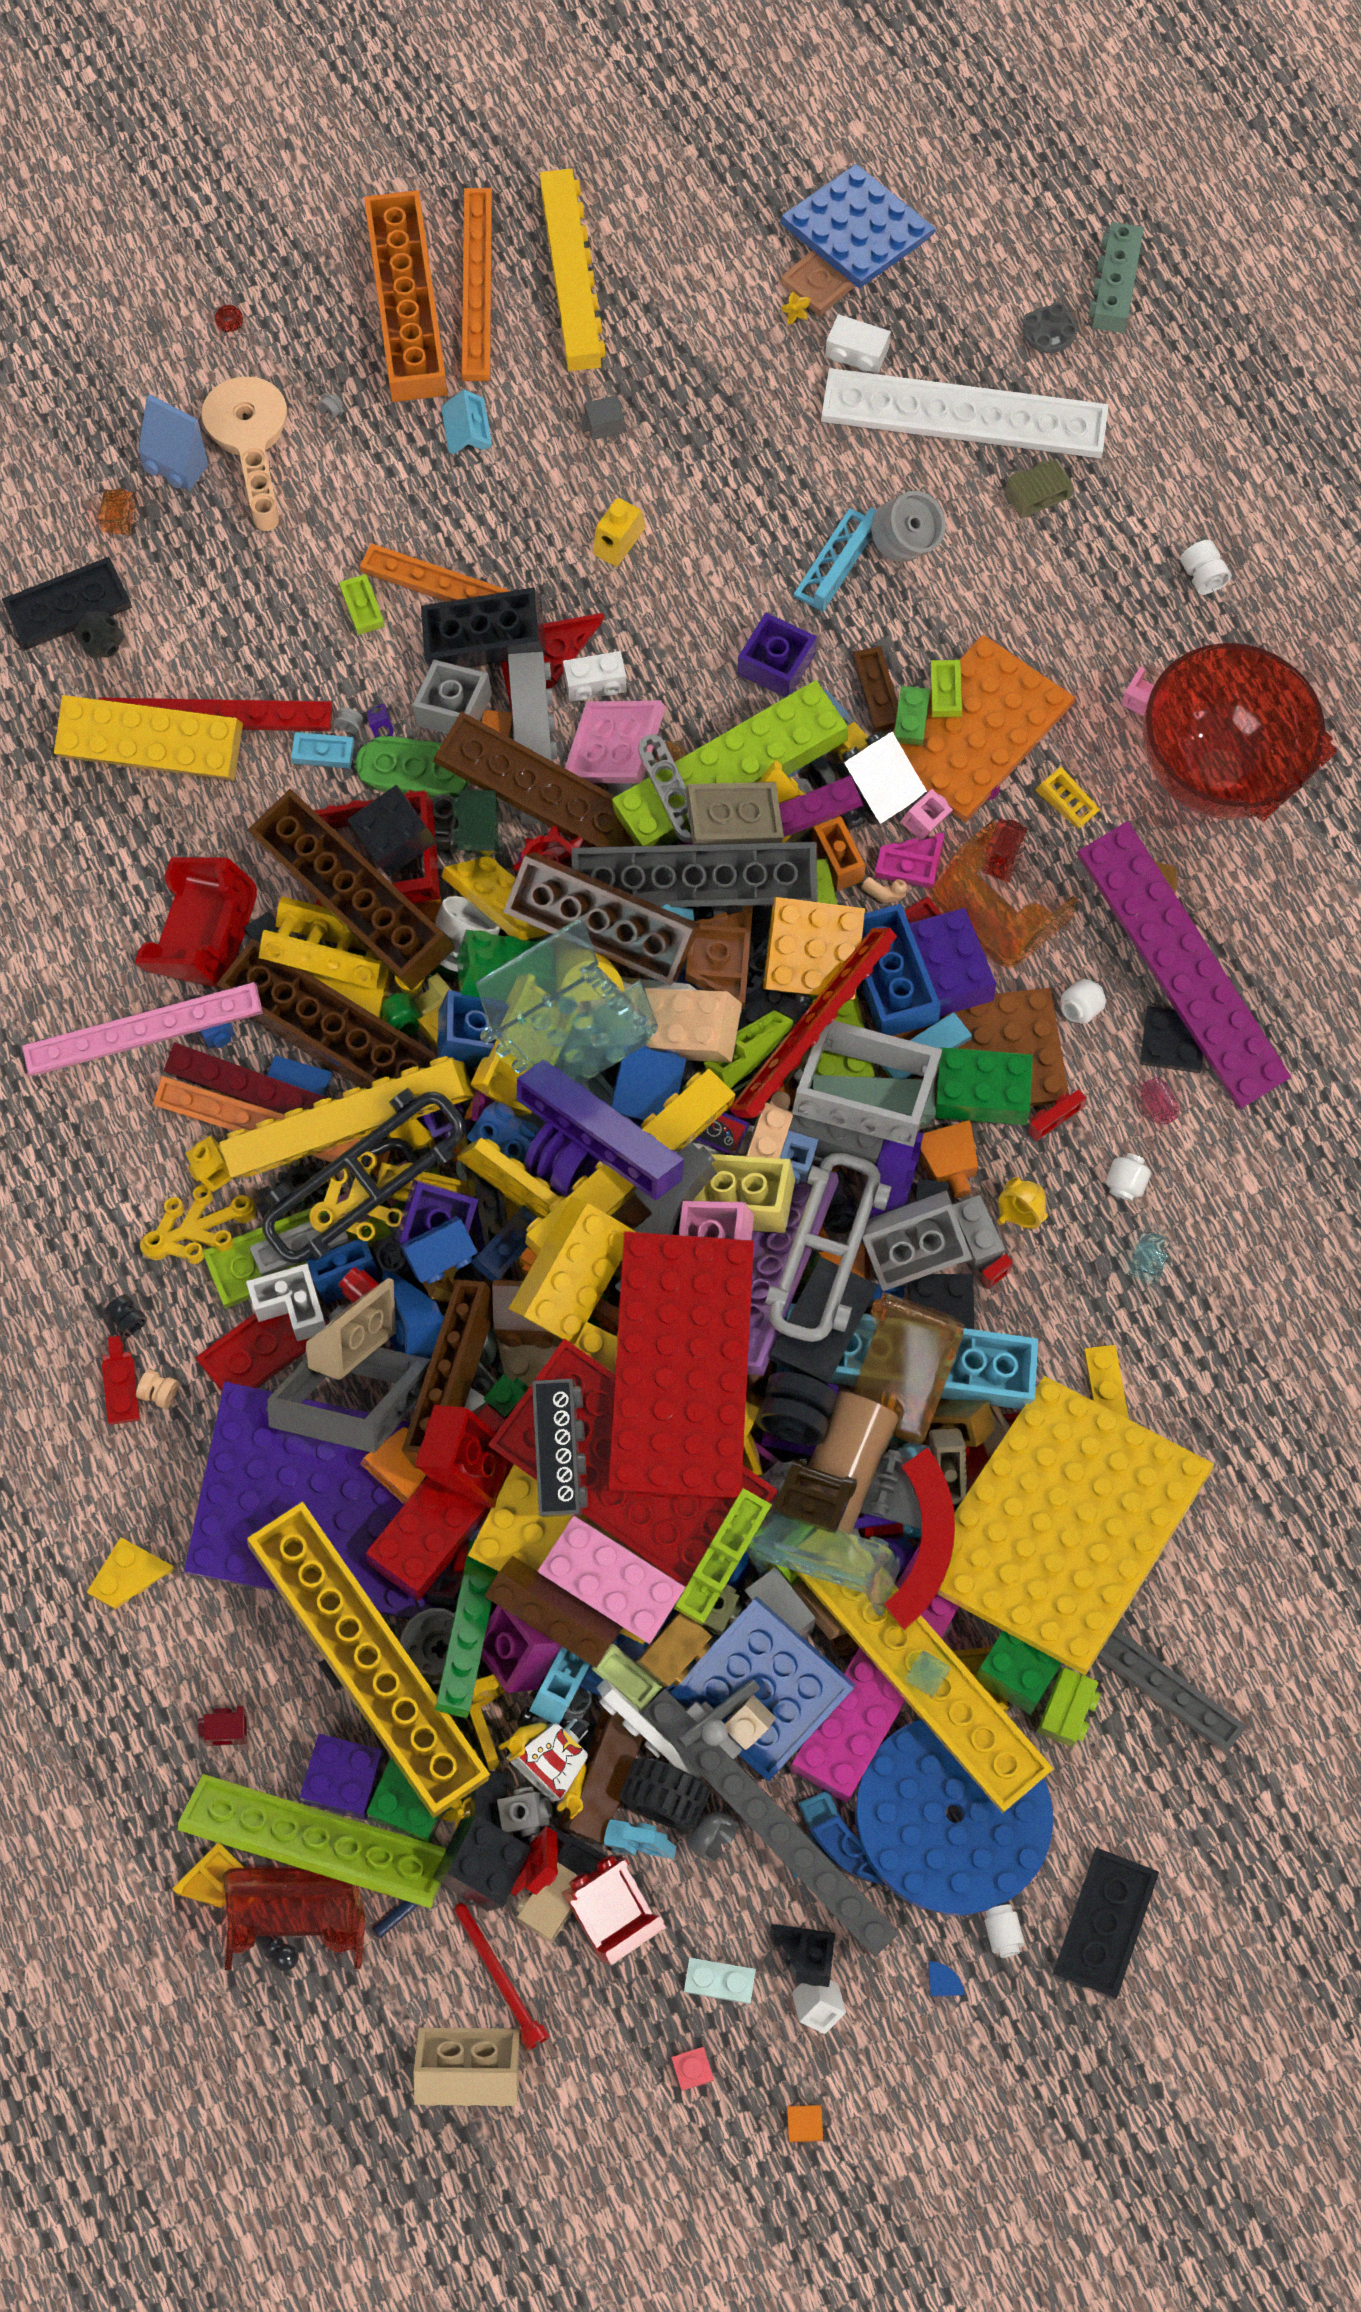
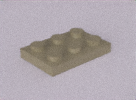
[685,782,784,845]

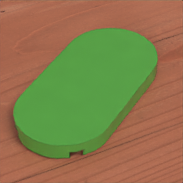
[356,736,470,798]

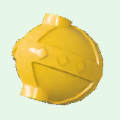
[997,1176,1048,1229]

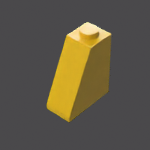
[309,963,392,1018]

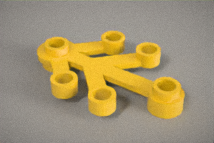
[310,1152,423,1241]
[140,1185,257,1264]

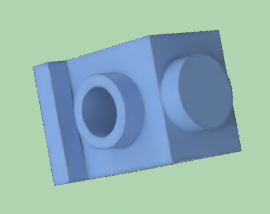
[780,1131,818,1184]

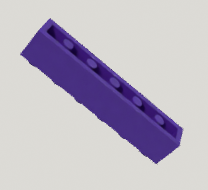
[516,1059,684,1201]

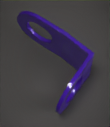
[367,704,394,738]

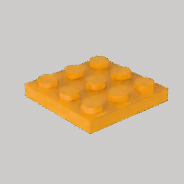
[763,897,865,1000]

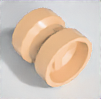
[136,1369,179,1410]

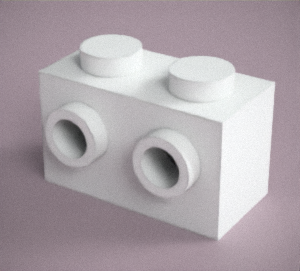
[825,314,891,374]
[563,651,627,702]

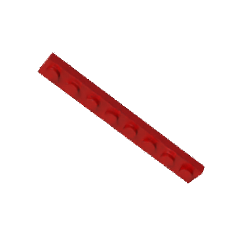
[98,697,332,732]
[729,928,897,1118]

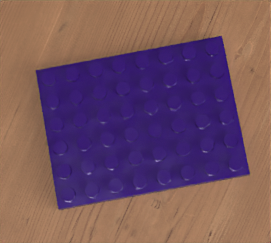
[183,1382,452,1620]

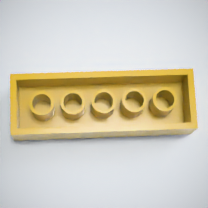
[54,695,243,781]

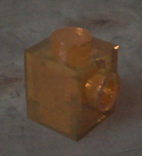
[98,489,136,535]

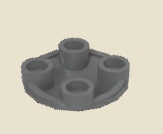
[1022,302,1078,353]

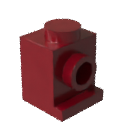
[198,1706,247,1746]

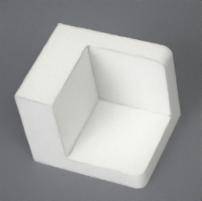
[792,1980,846,2034]

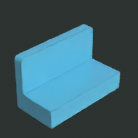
[441,389,492,454]

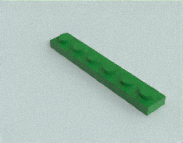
[435,1540,498,1718]

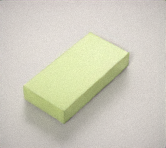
[592,1644,663,1712]

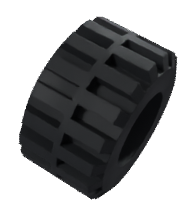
[619,1758,711,1831]

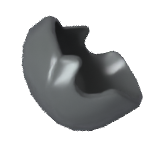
[690,1811,739,1862]

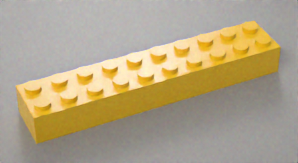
[247,1502,490,1819]

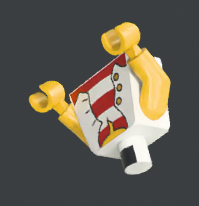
[499,1718,588,1819]

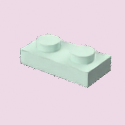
[684,1958,756,2004]

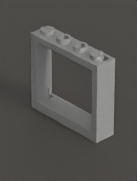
[792,1021,942,1147]

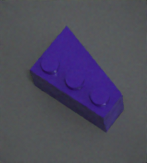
[866,1132,923,1219]

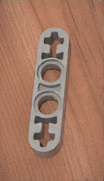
[638,734,693,843]

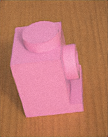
[900,789,953,840]

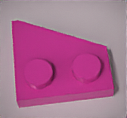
[874,833,945,889]

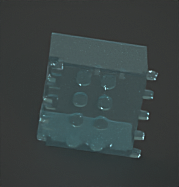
[476,918,658,1084]

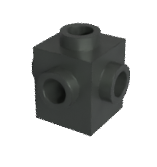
[72,612,125,658]

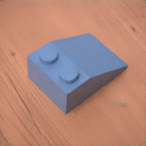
[139,394,209,491]

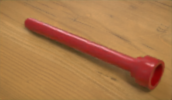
[454,1903,550,2051]

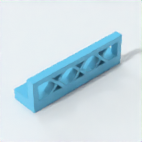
[793,507,877,612]

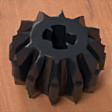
[275,1158,329,1211]

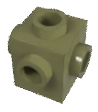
[697,1584,743,1636]

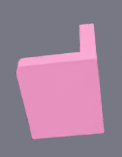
[1122,667,1163,718]

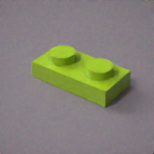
[339,574,385,636]
[931,660,962,717]

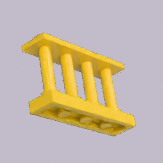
[259,896,382,989]

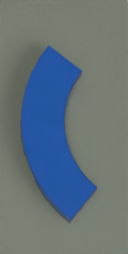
[809,1814,886,1886]

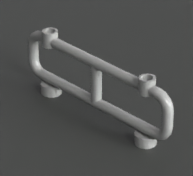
[765,1152,892,1342]

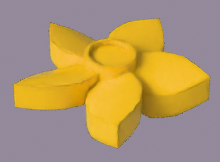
[780,292,811,325]
[442,1797,471,1828]

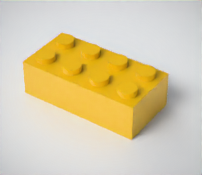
[508,1196,636,1345]

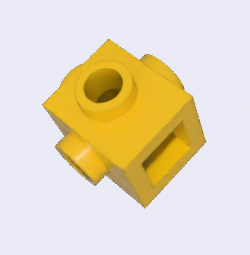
[185,1136,233,1192]

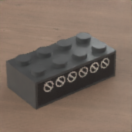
[532,1379,588,1517]

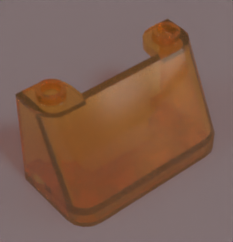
[842,1292,964,1445]

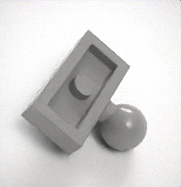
[686,1700,743,1759]

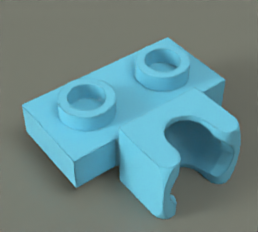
[604,1819,677,1860]

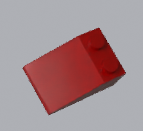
[415,1405,509,1508]

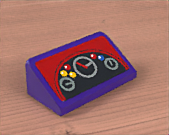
[694,1112,750,1156]

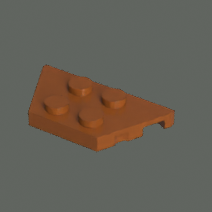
[685,905,753,1009]

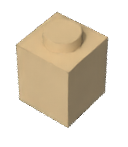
[725,1695,776,1750]

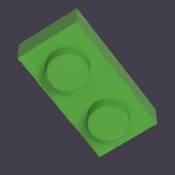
[894,686,930,746]

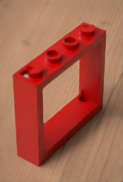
[314,790,440,907]

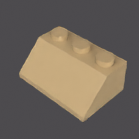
[306,1278,396,1380]
[413,2028,520,2107]

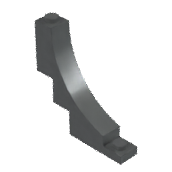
[615,1142,717,1293]

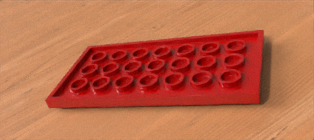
[608,1231,754,1500]
[488,1338,779,1587]

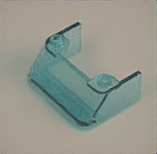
[746,1511,900,1616]

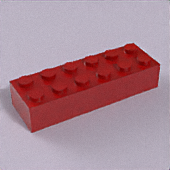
[366,1404,514,1602]

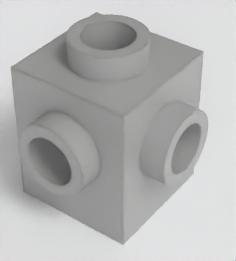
[497,1787,552,1837]

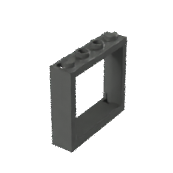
[265,1347,431,1453]

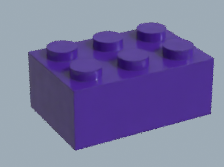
[909,908,996,1017]

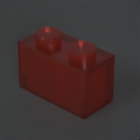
[982,818,1028,883]

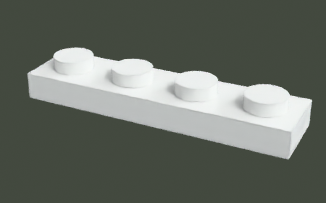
[597,1678,701,1778]

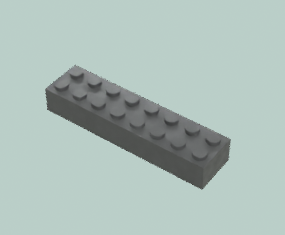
[572,842,818,907]

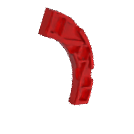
[883,1447,955,1631]

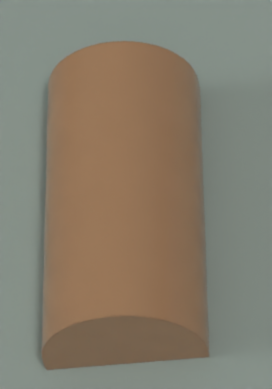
[800,1392,899,1538]

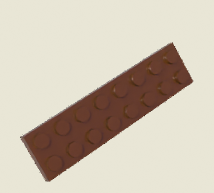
[432,711,636,848]

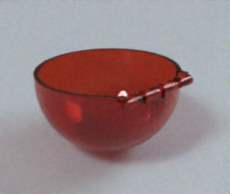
[1142,643,1337,822]

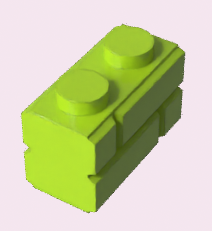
[1036,1667,1101,1748]

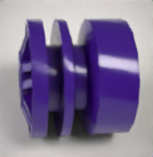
[524,1122,600,1197]

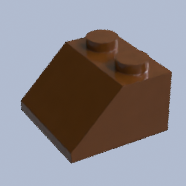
[492,1280,563,1349]

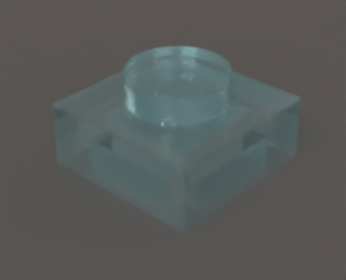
[905,1650,951,1698]

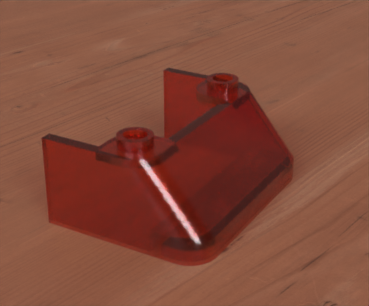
[221,1867,366,1970]

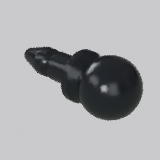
[246,1924,299,1971]

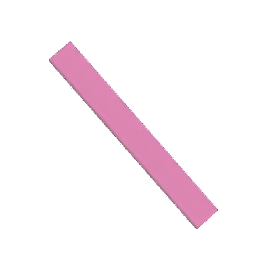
[22,983,263,1076]

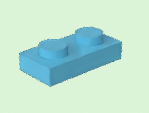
[291,732,354,769]

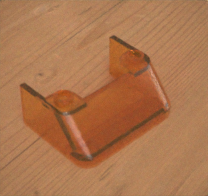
[931,820,1078,968]

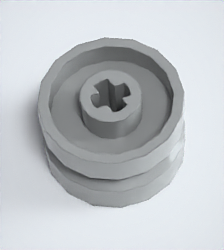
[871,491,946,562]

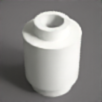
[984,1905,1025,1958]

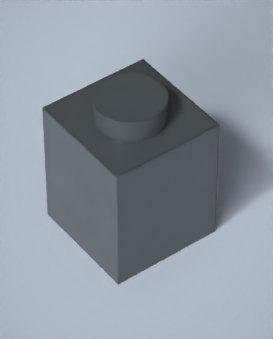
[581,395,625,440]

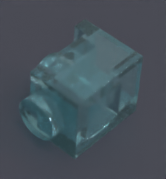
[1128,1233,1168,1285]

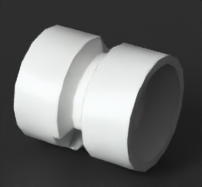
[1180,540,1232,595]

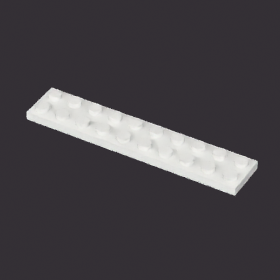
[821,368,1109,458]

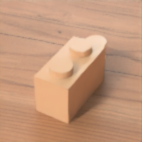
[744,1091,793,1158]

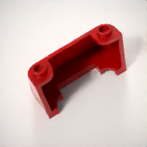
[135,857,257,987]

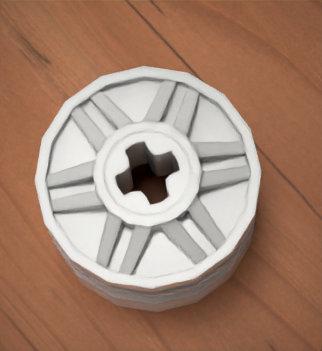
[436,896,501,972]

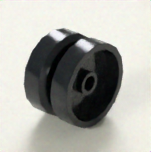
[756,1372,837,1446]

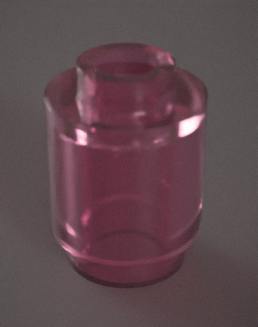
[1139,1077,1181,1125]

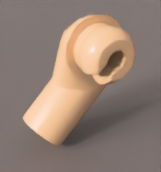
[861,877,908,903]

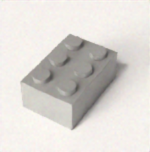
[862,1190,972,1291]

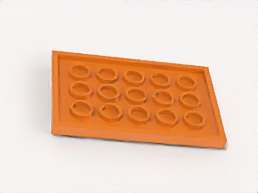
[893,634,1075,823]

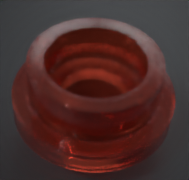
[215,305,243,332]

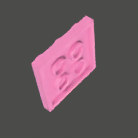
[565,700,666,783]

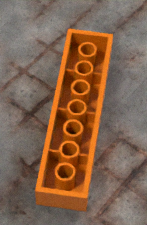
[364,190,448,402]

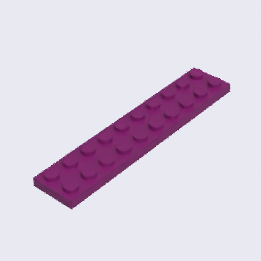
[1076,821,1291,1109]

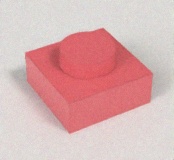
[671,2047,714,2091]

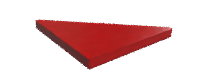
[500,612,605,712]

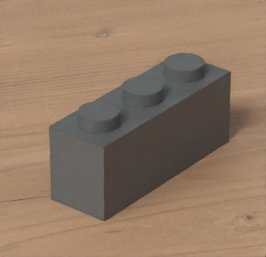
[784,1111,883,1174]

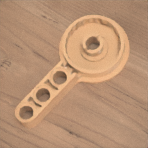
[202,377,287,531]

